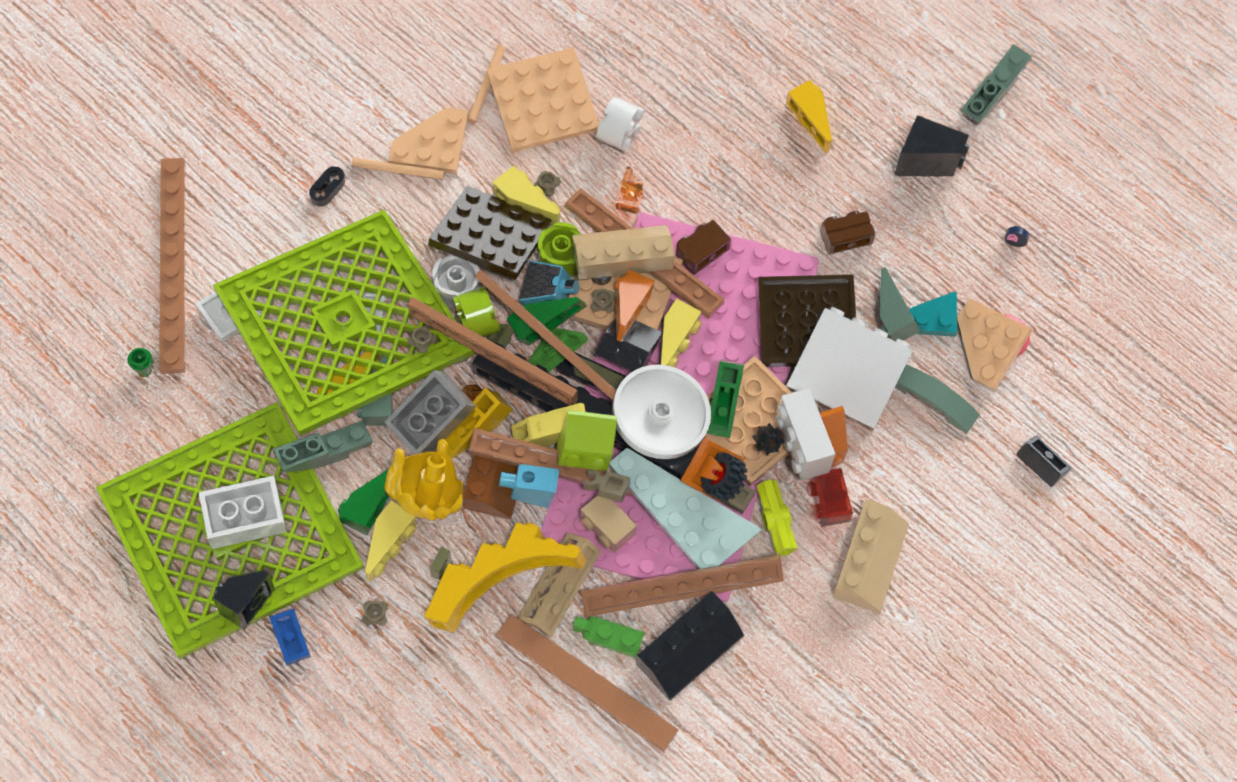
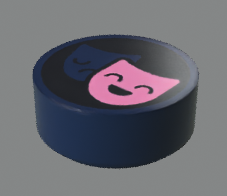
[1004,226,1029,247]

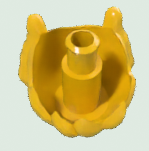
[384,439,464,520]

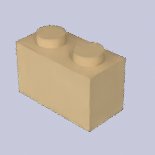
[580,495,637,553]

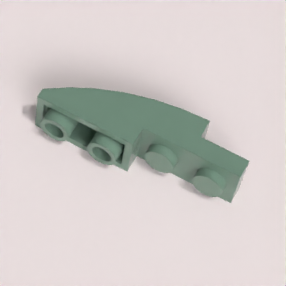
[961,44,1032,124]
[273,421,373,472]

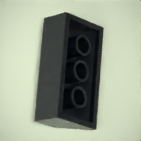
[636,591,745,701]

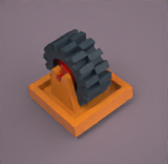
[680,437,748,502]

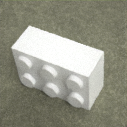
[775,388,835,481]
[199,476,287,549]

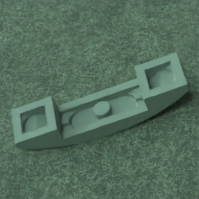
[895,365,980,434]

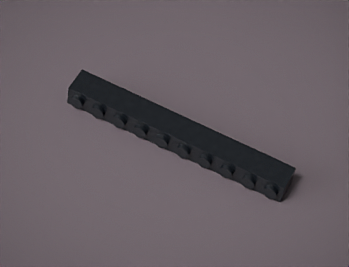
[472,342,697,480]

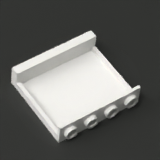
[786,307,913,430]

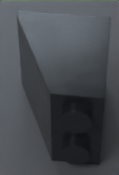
[894,115,970,176]

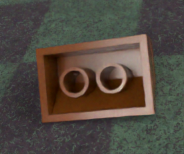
[463,455,518,520]

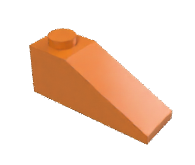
[615,269,655,342]
[820,405,848,467]

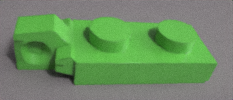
[573,616,645,658]

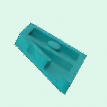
[909,292,957,337]

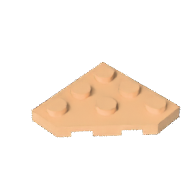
[388,108,469,174]
[957,298,1032,392]

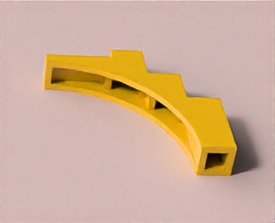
[424,522,587,633]

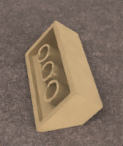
[572,225,675,280]
[833,499,909,614]

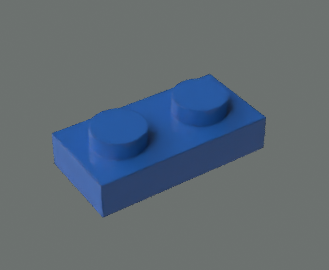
[269,608,311,666]

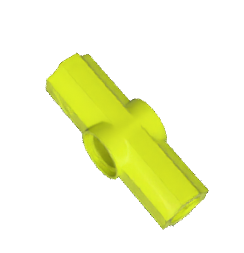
[756,479,798,556]

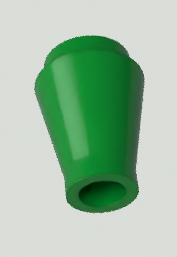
[127,348,152,377]

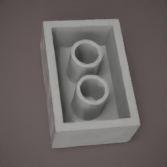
[384,370,477,455]

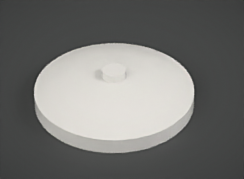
[612,365,711,459]

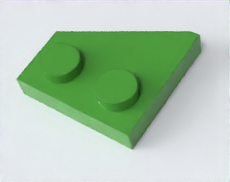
[528,328,588,372]

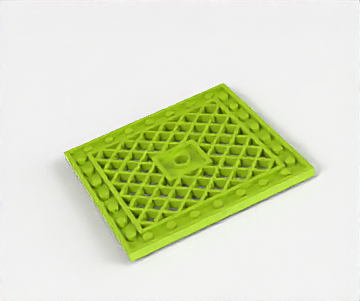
[213,209,475,436]
[96,402,364,660]

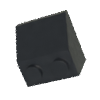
[595,317,662,372]
[213,570,275,630]

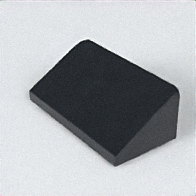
[1017,435,1072,487]

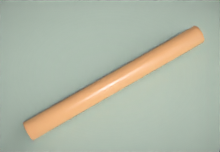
[467,45,506,124]
[352,158,445,180]

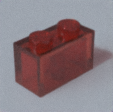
[807,468,853,527]

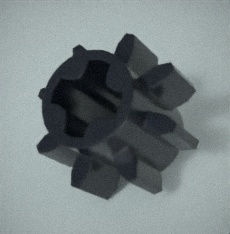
[752,423,785,456]

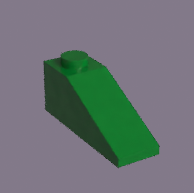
[507,297,587,346]
[706,359,744,438]
[338,470,390,536]

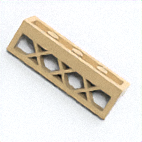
[518,533,601,638]

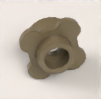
[534,171,561,196]
[591,289,615,313]
[407,327,437,353]
[362,601,388,626]

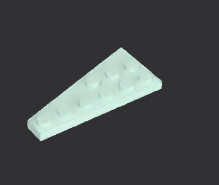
[608,448,762,569]

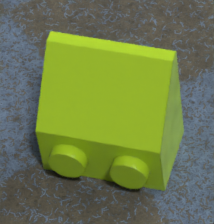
[557,410,617,471]

